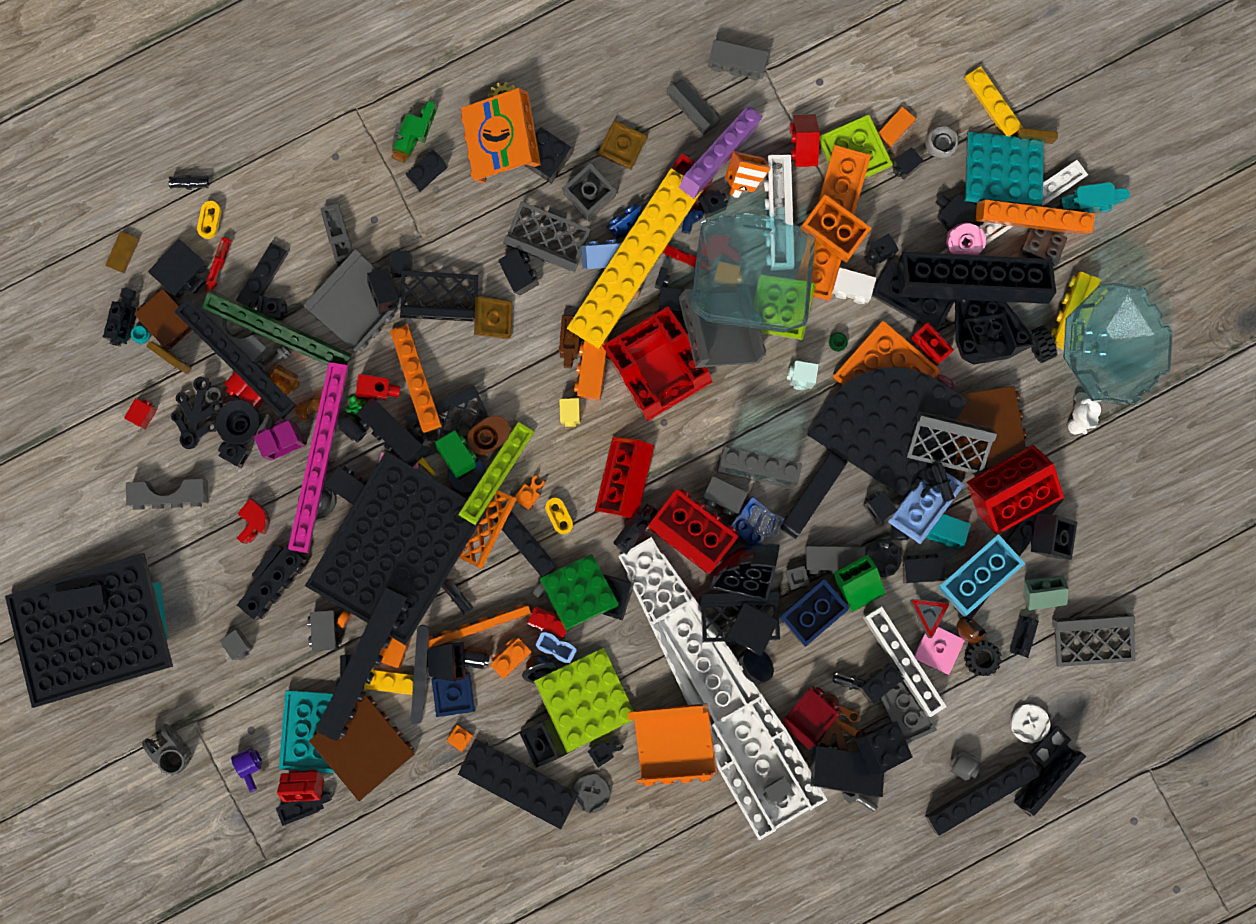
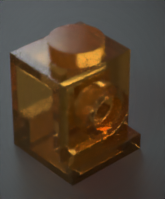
[270,365,300,395]

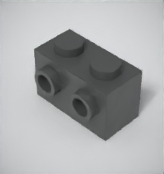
[702,477,748,516]
[307,611,339,651]

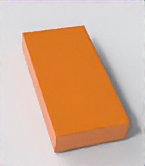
[878,107,916,148]

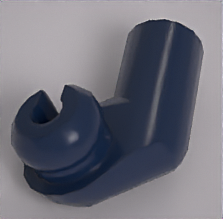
[681,209,704,234]

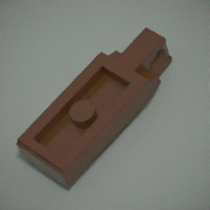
[559,315,580,369]

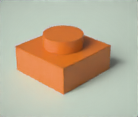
[446,725,474,752]

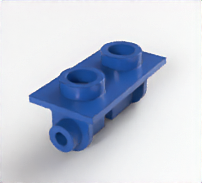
[606,204,643,238]

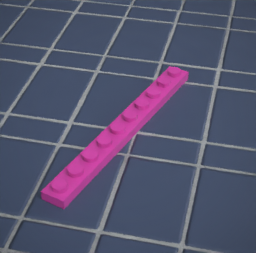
[288,362,349,553]

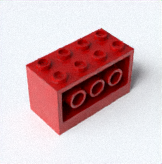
[966,444,1064,535]
[648,489,739,575]

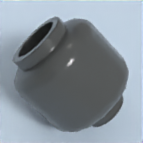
[950,751,981,781]

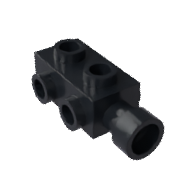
[103,288,137,346]

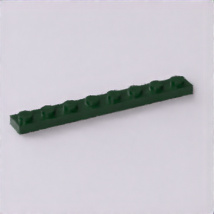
[202,289,352,366]

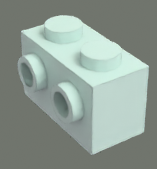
[787,361,819,390]

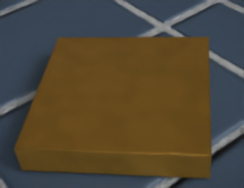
[598,120,648,171]
[474,296,512,339]
[146,341,191,374]

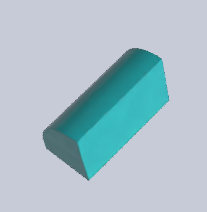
[926,514,971,550]

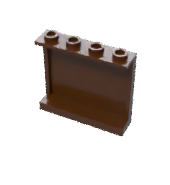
[949,386,1028,474]
[309,696,415,802]

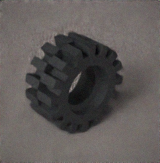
[1028,325,1058,363]
[964,641,1002,676]

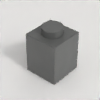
[220,630,253,661]

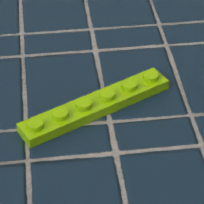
[459,422,534,525]

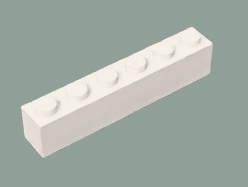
[863,607,947,717]

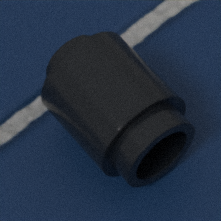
[338,415,367,443]
[464,647,490,669]

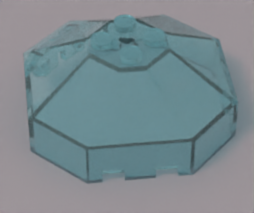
[1063,283,1173,405]

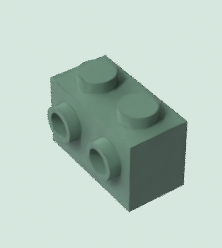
[1023,575,1069,610]

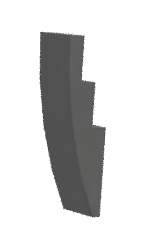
[320,203,353,267]

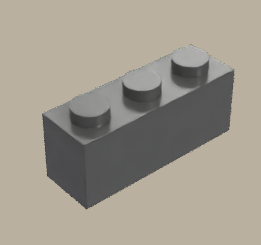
[708,40,769,80]
[805,546,865,575]

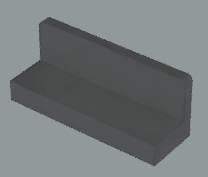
[667,80,720,135]

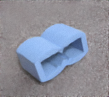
[536,632,577,663]

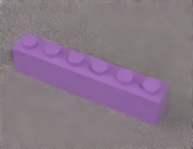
[679,106,763,199]

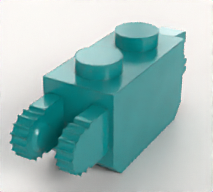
[1060,182,1130,213]

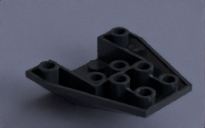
[955,299,1034,365]

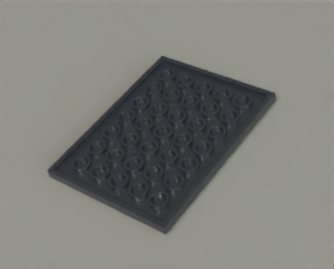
[305,452,487,645]
[5,553,173,708]

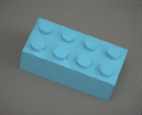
[937,534,1026,617]

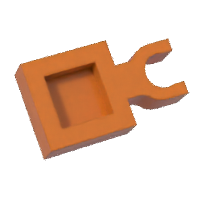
[514,475,546,510]

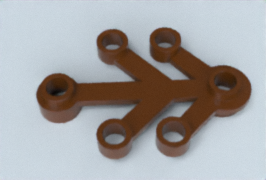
[816,693,865,751]

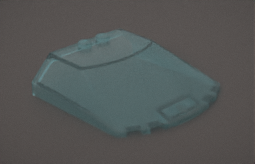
[690,213,815,332]

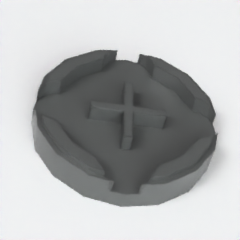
[572,773,611,813]

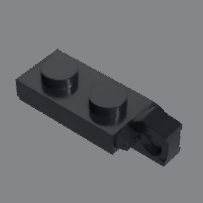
[613,504,658,555]
[276,792,332,826]

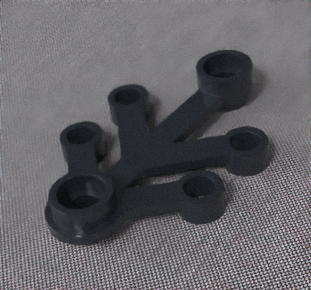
[171,376,223,449]

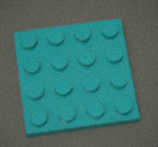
[965,132,1044,207]
[279,690,335,773]

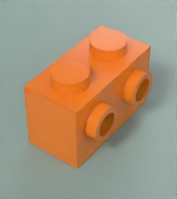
[490,638,533,679]

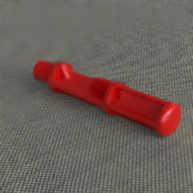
[205,237,232,293]
[662,245,712,272]

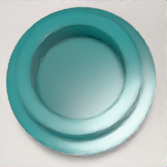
[131,325,151,344]

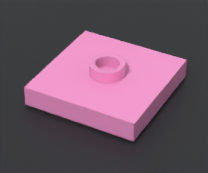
[914,627,965,675]

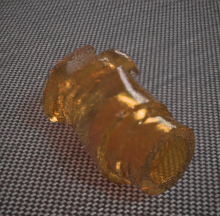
[296,397,321,420]

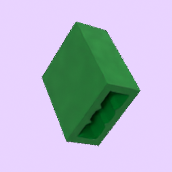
[834,555,885,612]

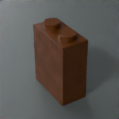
[134,289,192,351]

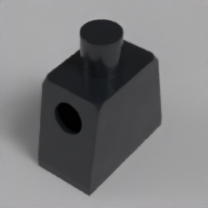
[935,194,977,231]
[426,642,466,681]

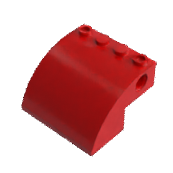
[602,306,713,421]

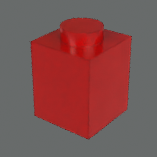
[124,398,157,429]

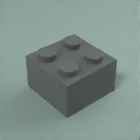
[562,163,616,221]

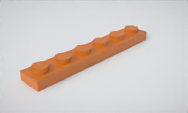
[390,324,442,433]
[427,603,532,650]

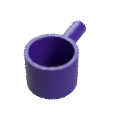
[231,747,262,793]

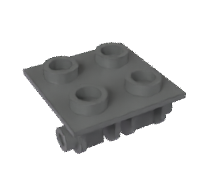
[1020,228,1067,267]

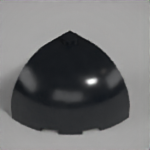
[710,543,780,601]

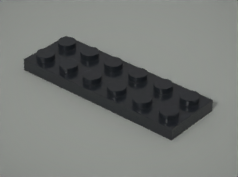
[458,739,579,830]

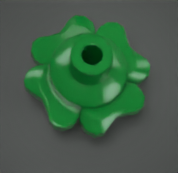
[346,394,367,414]

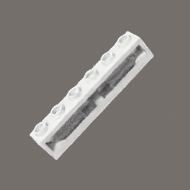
[764,155,794,271]

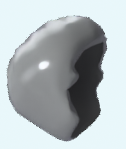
[925,126,959,159]

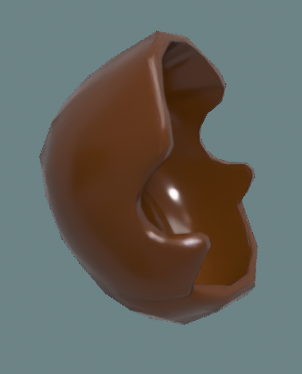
[956,616,987,644]

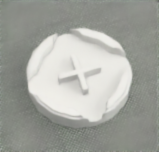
[1010,704,1051,743]

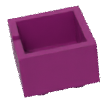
[253,419,306,461]

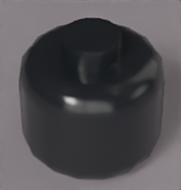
[890,525,909,541]

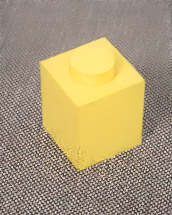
[559,398,580,427]

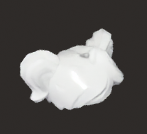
[1067,392,1101,435]

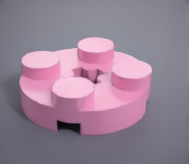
[946,222,986,255]

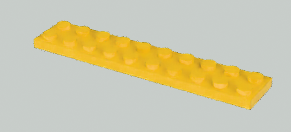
[567,168,703,349]

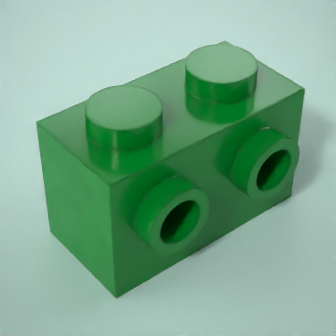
[435,431,477,479]

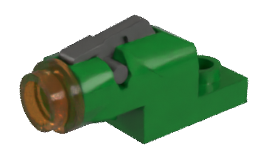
[391,101,437,163]

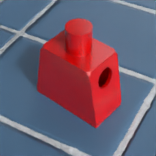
[356,374,400,401]

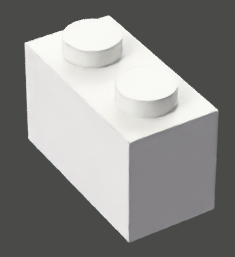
[832,268,876,304]

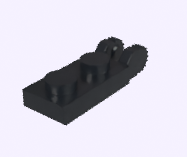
[910,448,955,498]

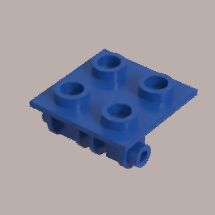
[730,497,779,545]

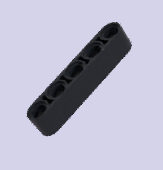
[780,451,848,539]

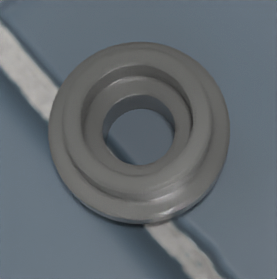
[205,386,225,404]

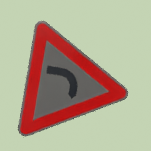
[910,599,949,638]

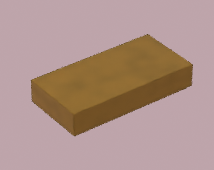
[1016,128,1058,144]
[105,231,139,273]

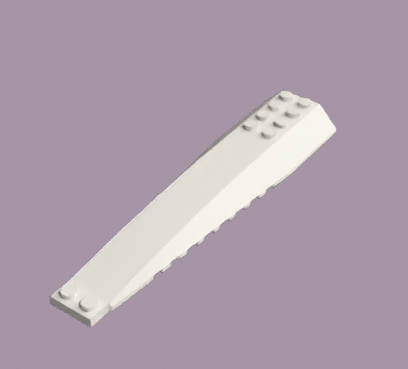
[618,537,827,840]

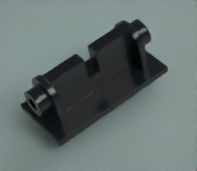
[1009,615,1039,658]

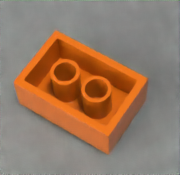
[801,195,872,263]

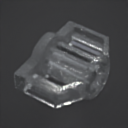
[748,506,785,537]

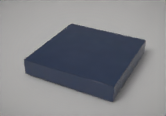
[431,673,475,717]

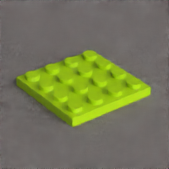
[534,648,633,753]

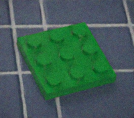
[540,554,618,631]

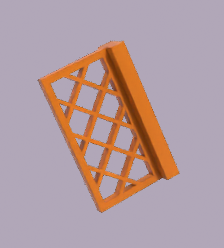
[459,481,516,569]

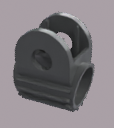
[142,724,192,776]

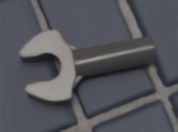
[842,792,878,812]

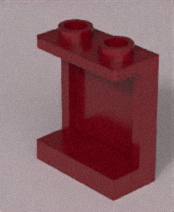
[781,686,842,749]

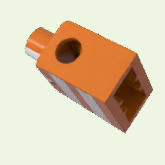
[725,151,771,198]

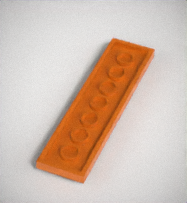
[796,145,871,301]

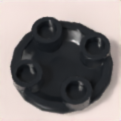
[865,539,902,577]

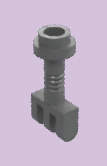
[256,345,291,378]

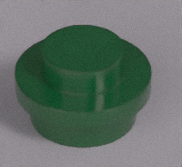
[829,332,848,352]

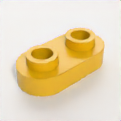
[197,201,222,239]
[545,498,573,535]

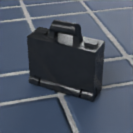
[148,239,209,298]

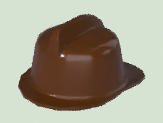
[467,416,510,455]

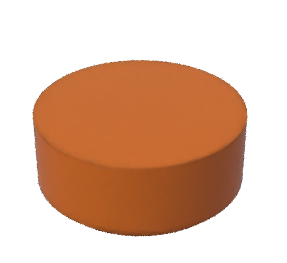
[337,610,353,628]

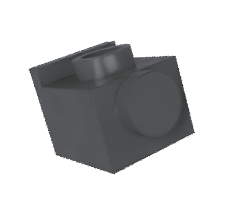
[763,776,795,804]

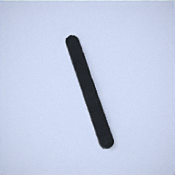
[411,625,429,724]

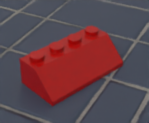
[595,437,654,519]

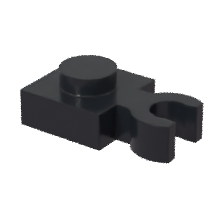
[587,736,624,768]

